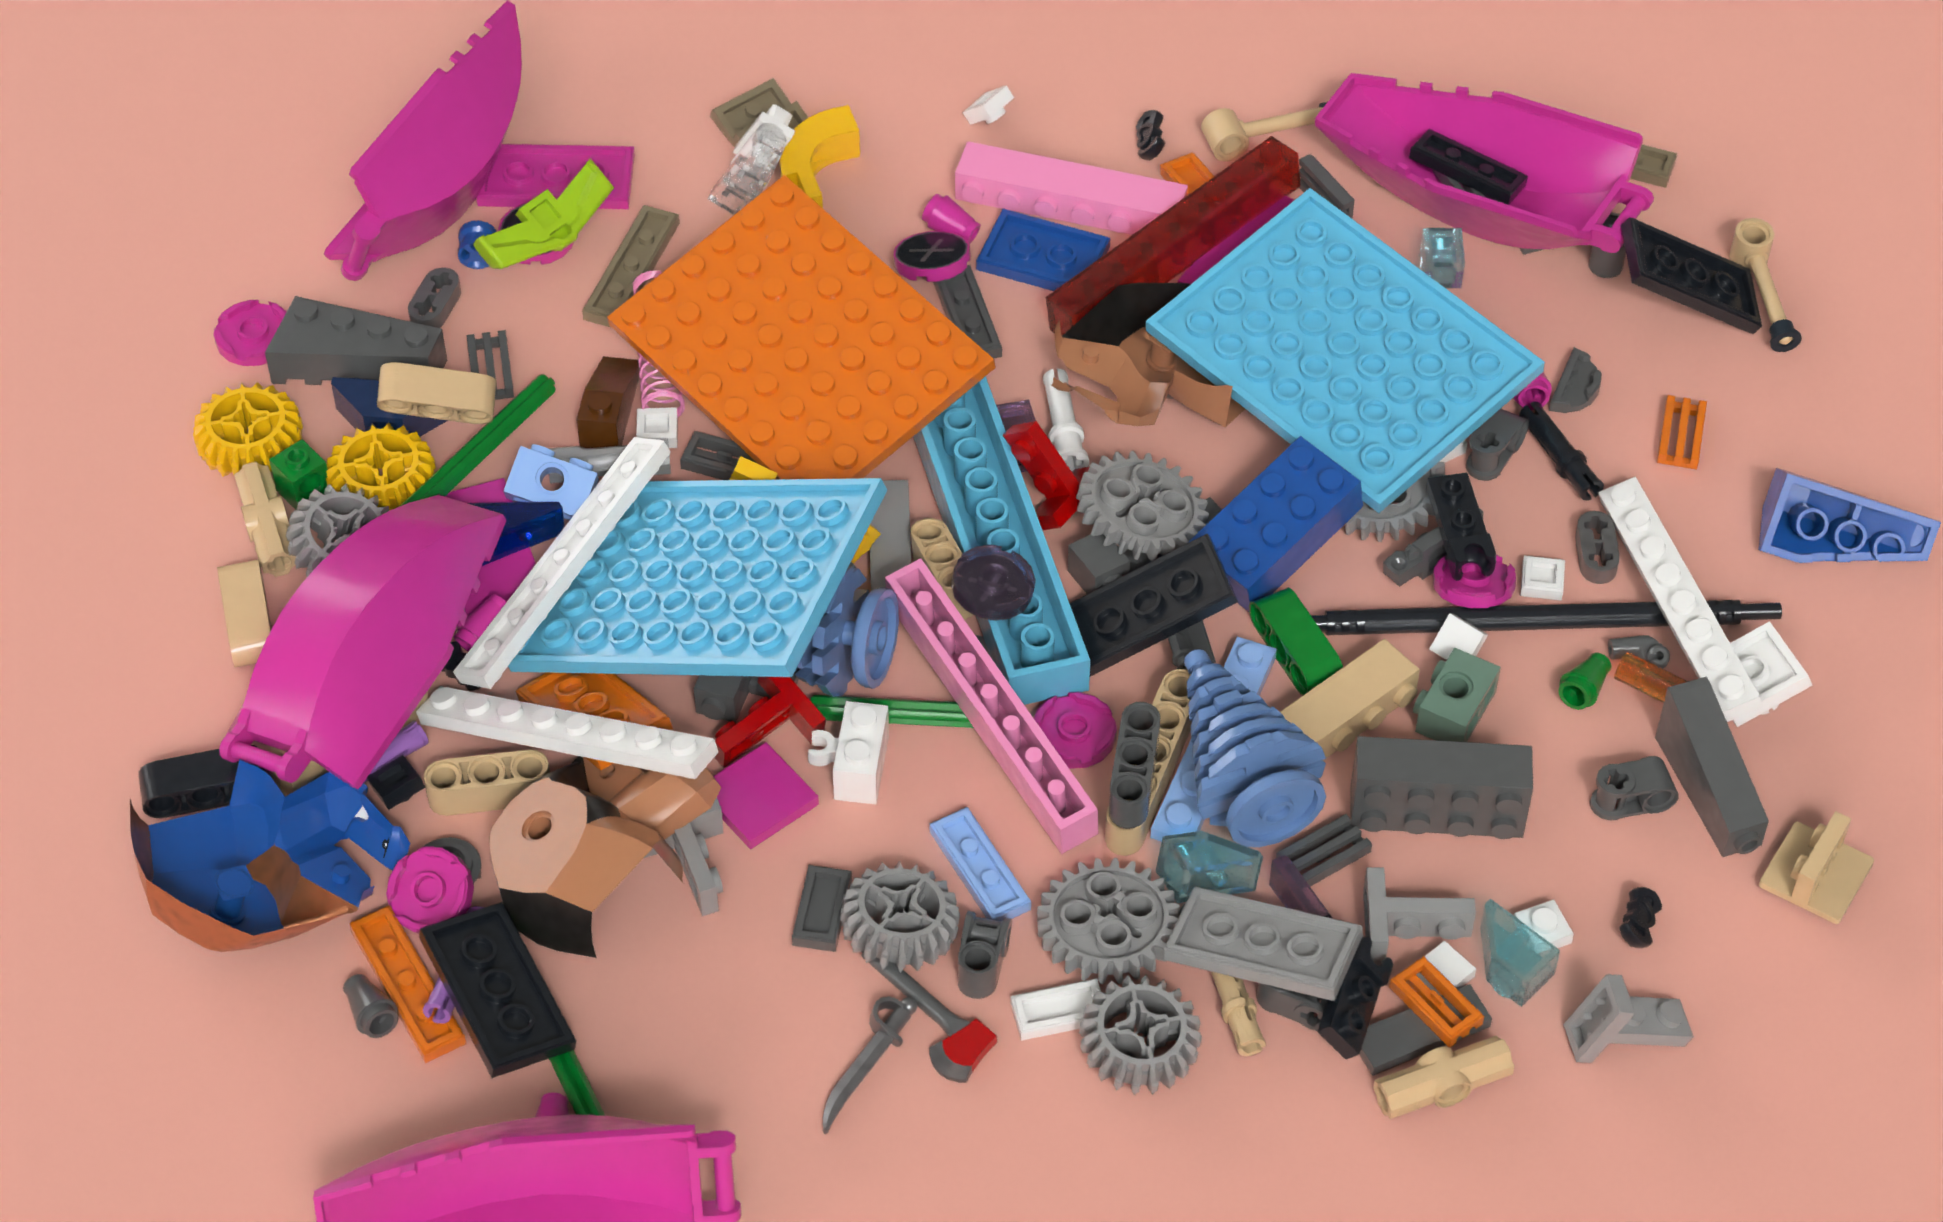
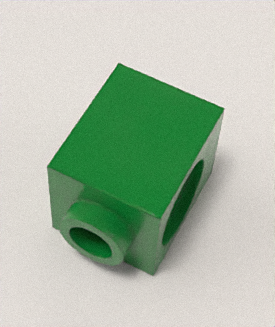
[269,439,328,510]

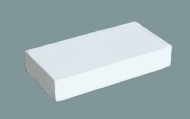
[1010,978,1101,1041]

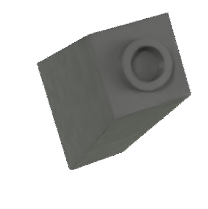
[1655,676,1769,857]

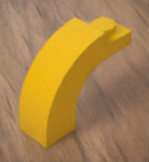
[780,105,860,208]

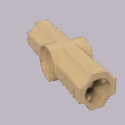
[234,462,296,577]
[1373,1036,1515,1119]

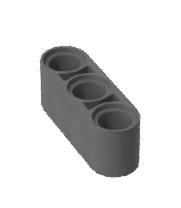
[1109,702,1160,828]

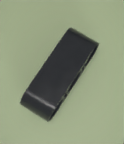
[138,745,266,818]

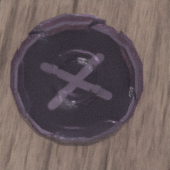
[951,545,1036,621]

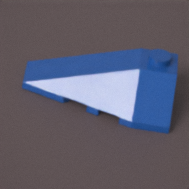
[1758,468,1941,563]

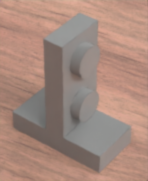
[644,797,724,916]
[1363,867,1476,965]
[1563,974,1693,1063]

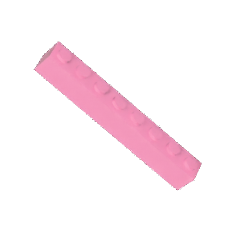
[885,558,1098,854]

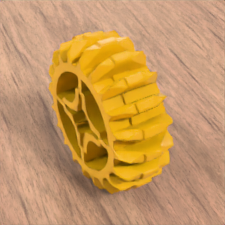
[193,382,303,477]
[326,422,436,511]

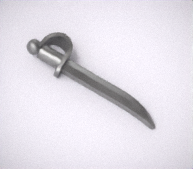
[823,997,917,1134]

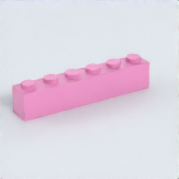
[955,141,1188,243]

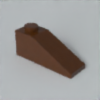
[576,356,640,448]

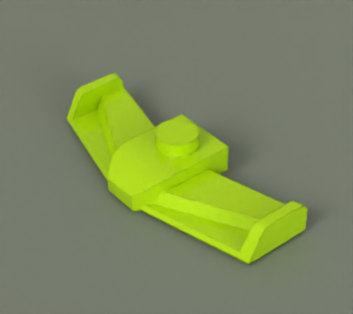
[473,158,614,269]

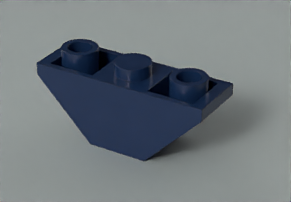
[331,377,448,437]

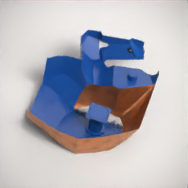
[130,759,410,952]

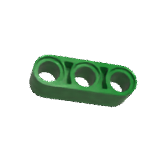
[1249,587,1343,696]

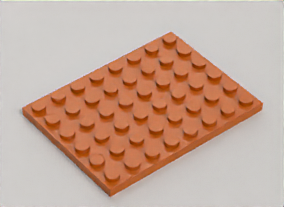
[607,175,996,480]

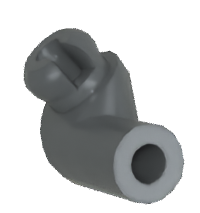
[1608,635,1670,671]

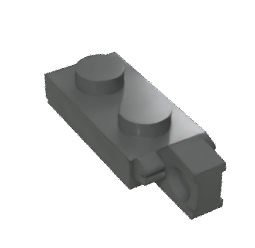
[1383,508,1483,587]

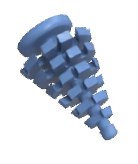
[795,566,899,697]
[1184,649,1326,847]

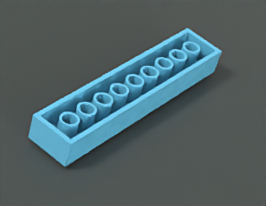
[913,376,1090,705]

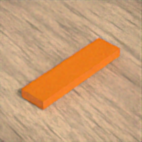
[349,905,466,1063]

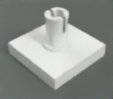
[1730,621,1813,727]

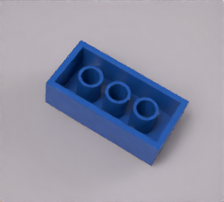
[1188,436,1363,612]

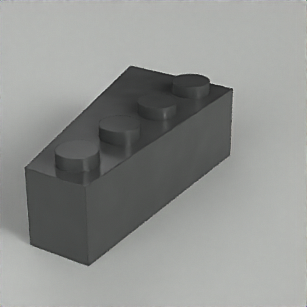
[265,296,447,385]

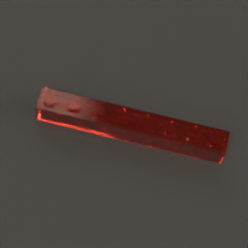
[1045,136,1301,335]

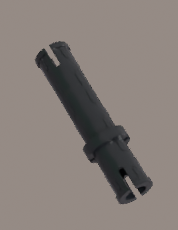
[1519,402,1604,501]

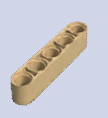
[1105,669,1192,856]

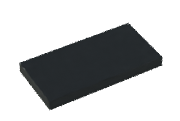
[1621,217,1762,334]
[1069,533,1238,677]
[419,902,576,1078]

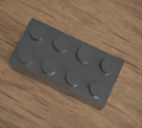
[1350,736,1533,839]

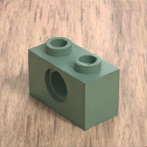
[1413,647,1501,742]

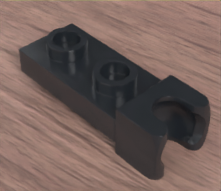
[1426,473,1496,581]
[1317,936,1393,1060]

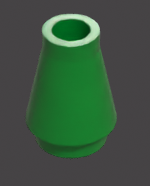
[1558,653,1612,710]

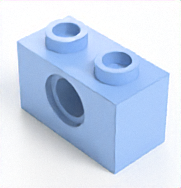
[503,444,599,521]

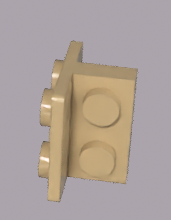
[1759,811,1874,924]

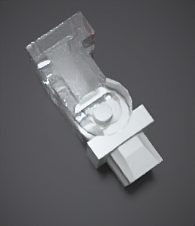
[707,104,795,215]

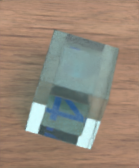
[1420,228,1465,288]

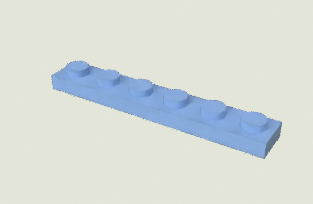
[1150,636,1277,851]

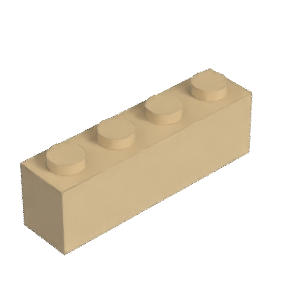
[1280,638,1420,761]

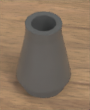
[343,974,398,1038]

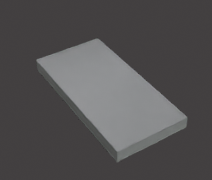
[1163,886,1363,1001]

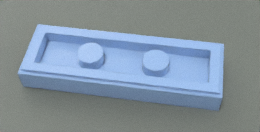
[930,807,1031,921]

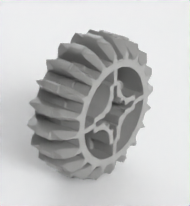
[286,484,389,577]
[840,861,960,973]
[1079,975,1202,1095]

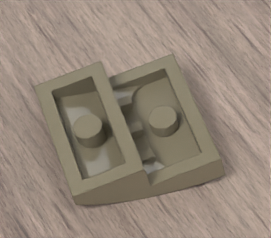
[710,78,808,147]

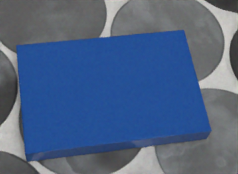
[976,209,1110,300]

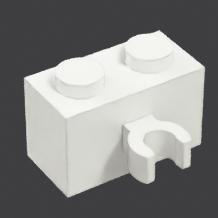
[808,701,889,805]

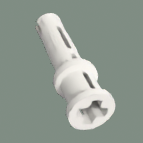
[1043,368,1089,472]

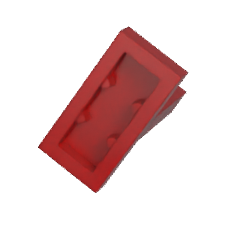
[1003,421,1090,530]
[714,677,826,768]

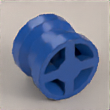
[458,221,497,269]

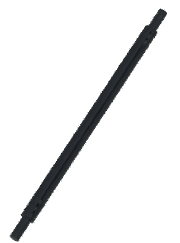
[1311,600,1782,636]

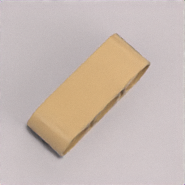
[377,362,496,424]
[910,518,974,620]
[217,560,272,668]
[423,750,550,816]

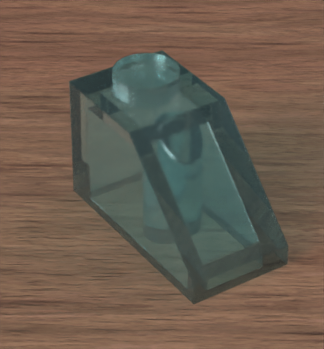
[1155,831,1263,903]
[1480,899,1560,1007]

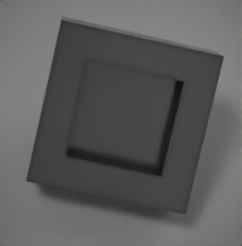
[367,755,425,810]

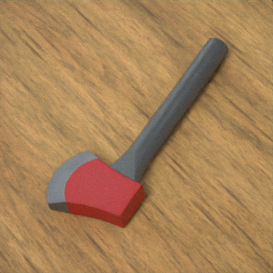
[861,952,997,1083]

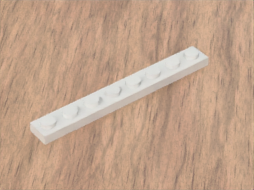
[453,437,671,689]
[1598,476,1763,722]
[416,686,718,779]

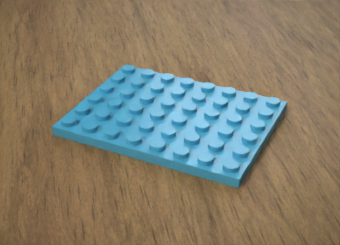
[1146,188,1545,513]
[508,478,887,677]

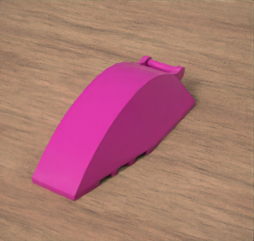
[324,0,522,281]
[1315,73,1654,253]
[219,495,507,789]
[313,1115,741,1222]

